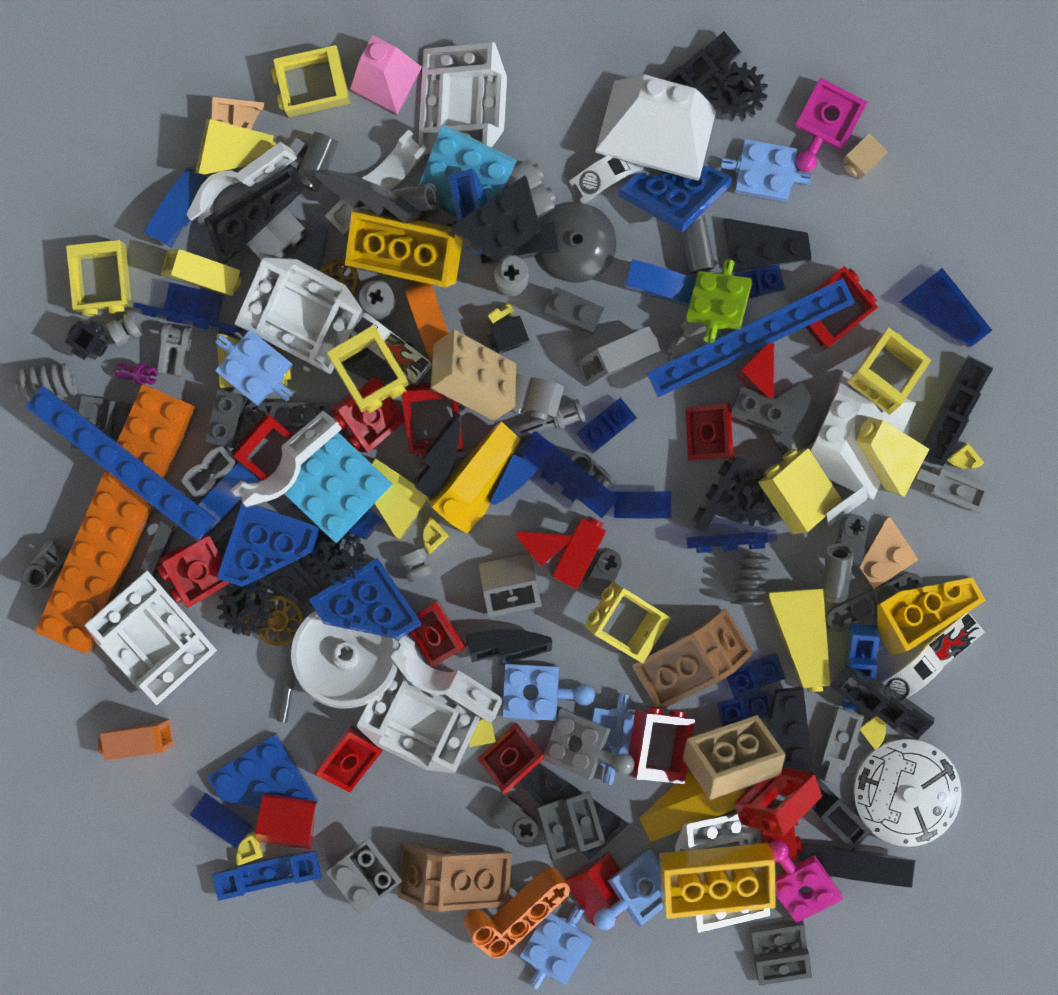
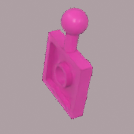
[794,77,868,172]
[769,840,843,923]

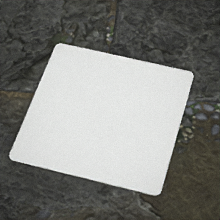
[827,485,867,527]

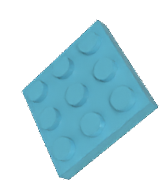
[419,124,517,217]
[284,432,393,543]

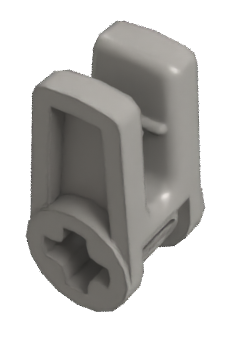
[157,323,193,378]

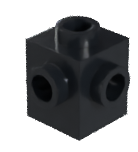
[65,320,109,360]

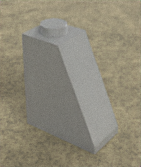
[576,326,660,386]

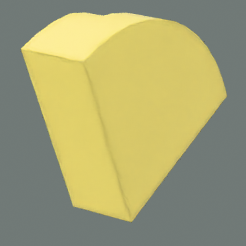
[488,303,515,325]
[946,442,984,469]
[423,517,449,554]
[860,715,886,750]
[469,718,496,747]
[236,830,264,866]

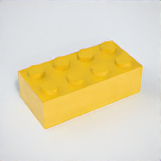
[345,208,463,288]
[659,843,775,919]

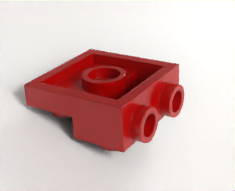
[329,377,405,453]
[157,534,230,608]

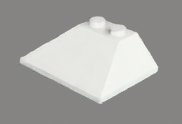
[418,42,507,155]
[595,74,716,181]
[235,258,362,374]
[808,370,916,500]
[84,570,217,706]
[357,668,481,773]
[675,813,770,932]

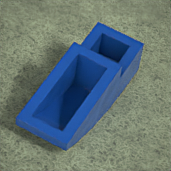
[144,167,207,248]
[448,169,488,256]
[624,259,696,307]
[490,435,554,505]
[198,462,262,535]
[842,624,880,710]

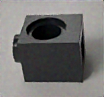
[487,315,530,354]

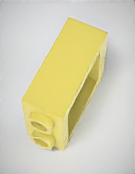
[271,45,351,118]
[66,240,132,317]
[327,325,408,413]
[847,328,931,415]
[584,581,671,664]

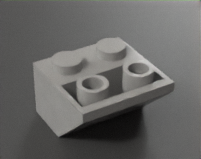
[478,553,542,618]
[326,838,402,915]

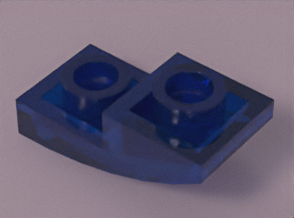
[733,264,785,299]
[576,397,637,454]
[614,490,672,519]
[726,652,786,698]
[716,689,772,727]
[189,792,252,848]

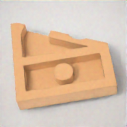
[210,97,264,130]
[858,517,918,589]

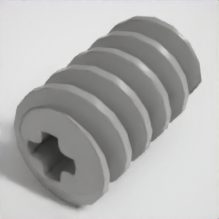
[494,256,529,296]
[359,281,397,320]
[16,363,77,403]

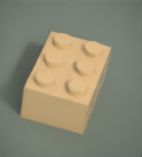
[431,329,516,421]
[683,715,786,800]

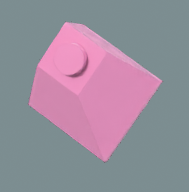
[350,35,422,115]

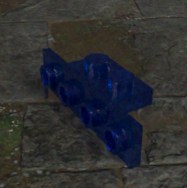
[134,282,243,336]
[518,431,618,518]

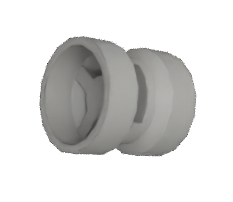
[106,311,144,347]
[399,548,434,582]

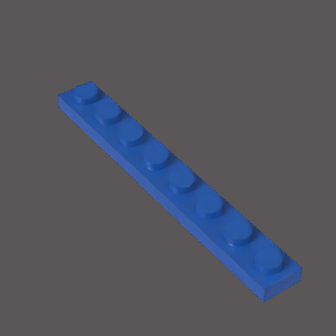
[646,279,855,397]
[26,386,216,540]

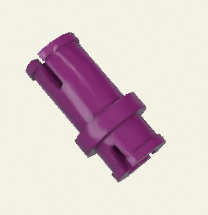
[115,362,158,385]

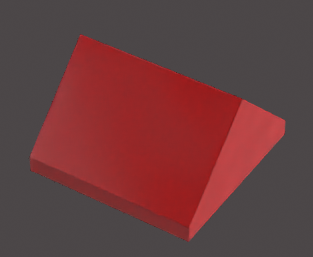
[735,343,774,398]
[685,403,733,461]
[516,531,571,566]
[409,601,466,668]
[477,723,545,795]
[313,725,383,793]
[255,793,317,850]
[565,851,621,926]

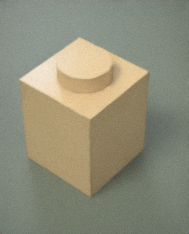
[842,133,888,180]

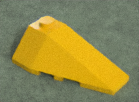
[428,421,520,534]
[877,577,986,655]
[639,770,746,842]

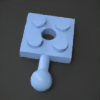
[503,663,595,721]
[594,849,663,930]

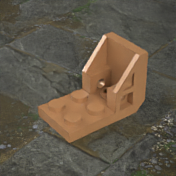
[631,608,753,709]
[397,843,512,911]

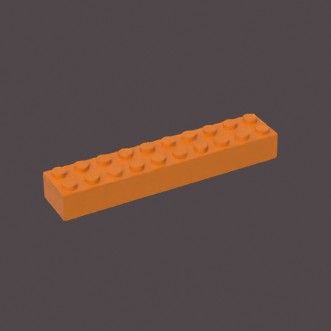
[35,384,198,654]

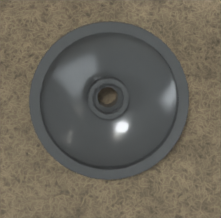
[539,203,617,283]

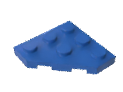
[619,166,732,232]
[217,502,320,587]
[309,558,421,639]
[207,733,318,809]

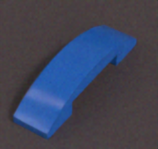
[212,851,322,901]

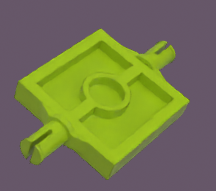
[686,259,752,343]

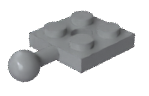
[544,708,634,779]

